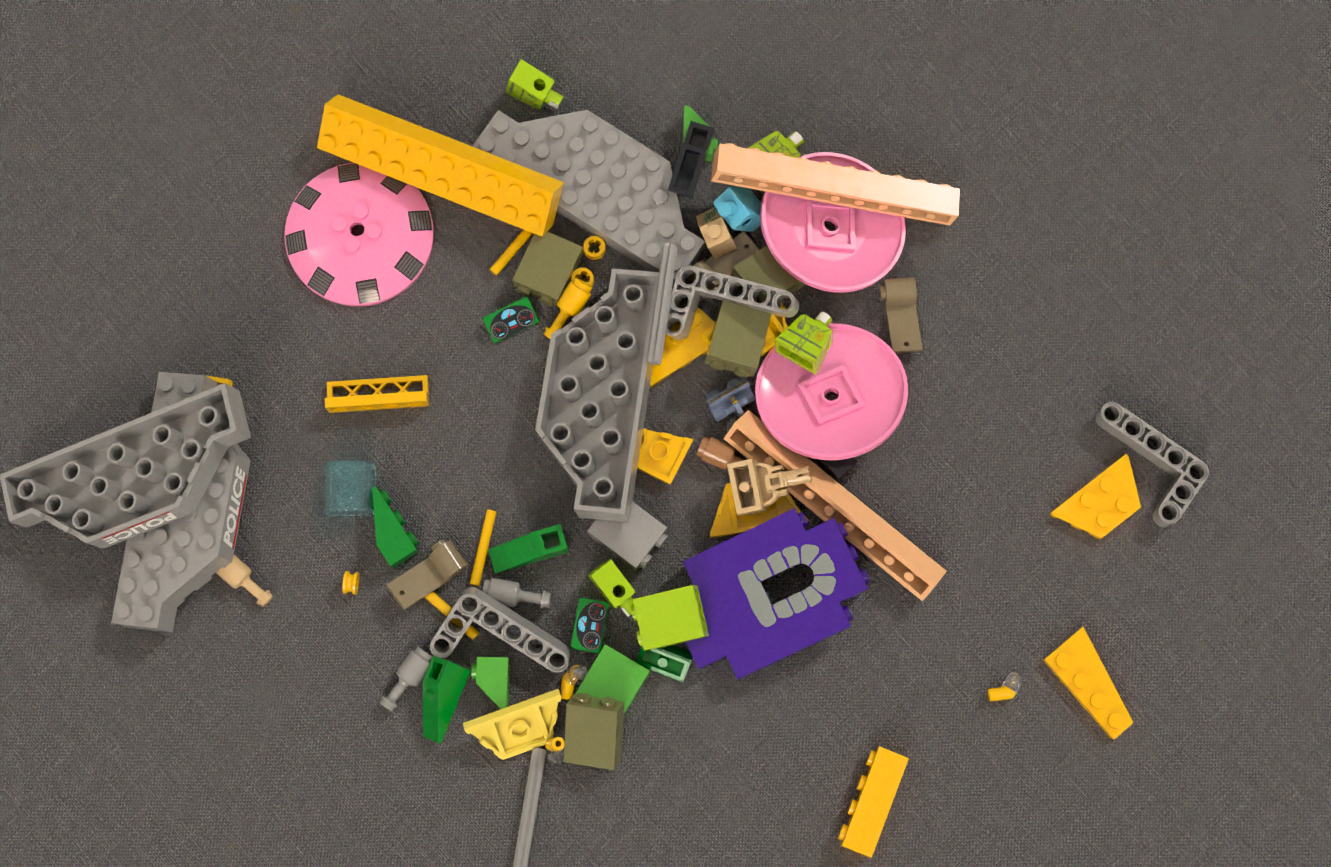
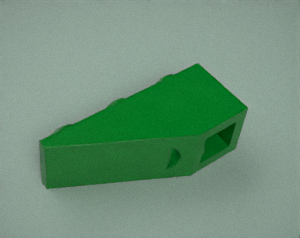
[372,486,419,569]
[488,524,569,574]
[423,656,471,744]

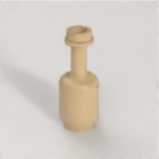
[216,555,273,607]

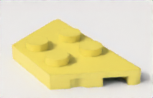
[463,689,561,760]

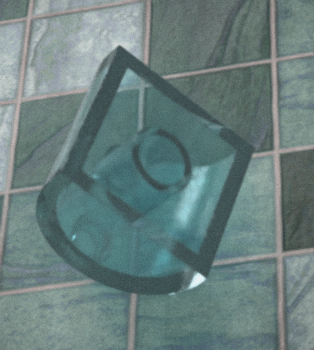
[323,460,376,516]

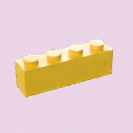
[838,746,909,858]

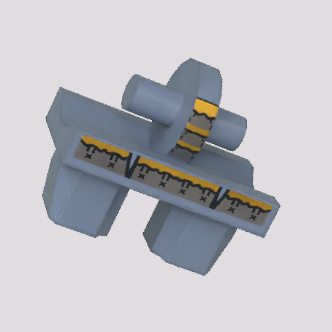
[706,378,756,422]

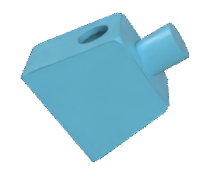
[713,185,761,232]

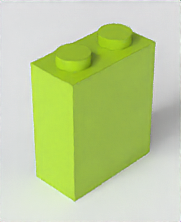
[631,585,709,651]

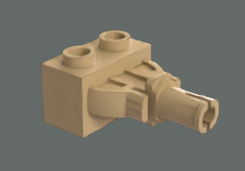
[727,459,812,516]

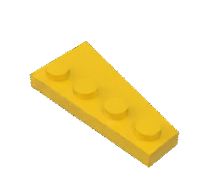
[649,307,715,389]
[637,428,693,485]
[1043,627,1133,740]

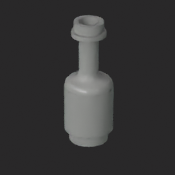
[483,578,551,608]
[380,646,432,711]

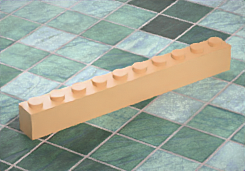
[711,143,960,226]
[724,410,947,601]

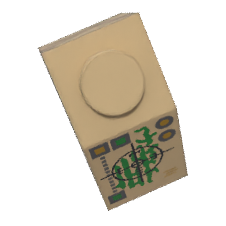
[696,207,737,259]

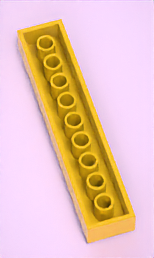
[317,94,564,237]

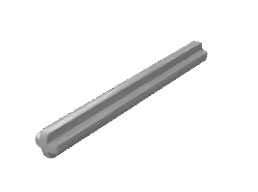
[646,244,678,365]
[513,748,546,867]

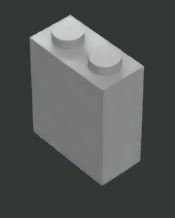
[587,501,668,571]

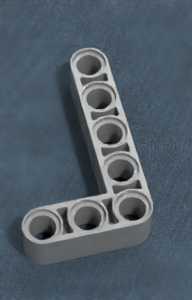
[666,265,799,340]
[1096,402,1209,527]
[430,587,571,672]

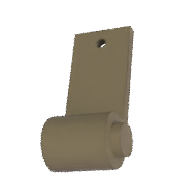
[687,231,759,299]
[879,277,922,354]
[386,540,468,610]

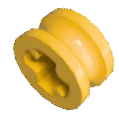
[583,236,606,261]
[571,268,594,287]
[342,571,360,595]

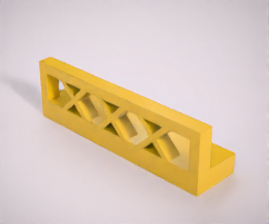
[325,375,429,413]

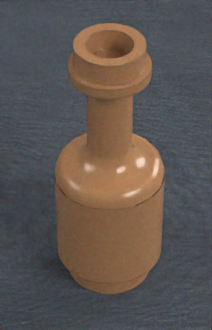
[696,437,745,470]

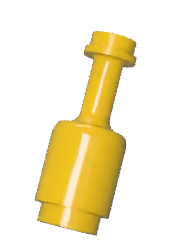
[544,277,592,339]

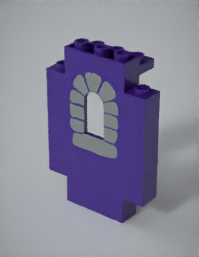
[683,508,870,680]

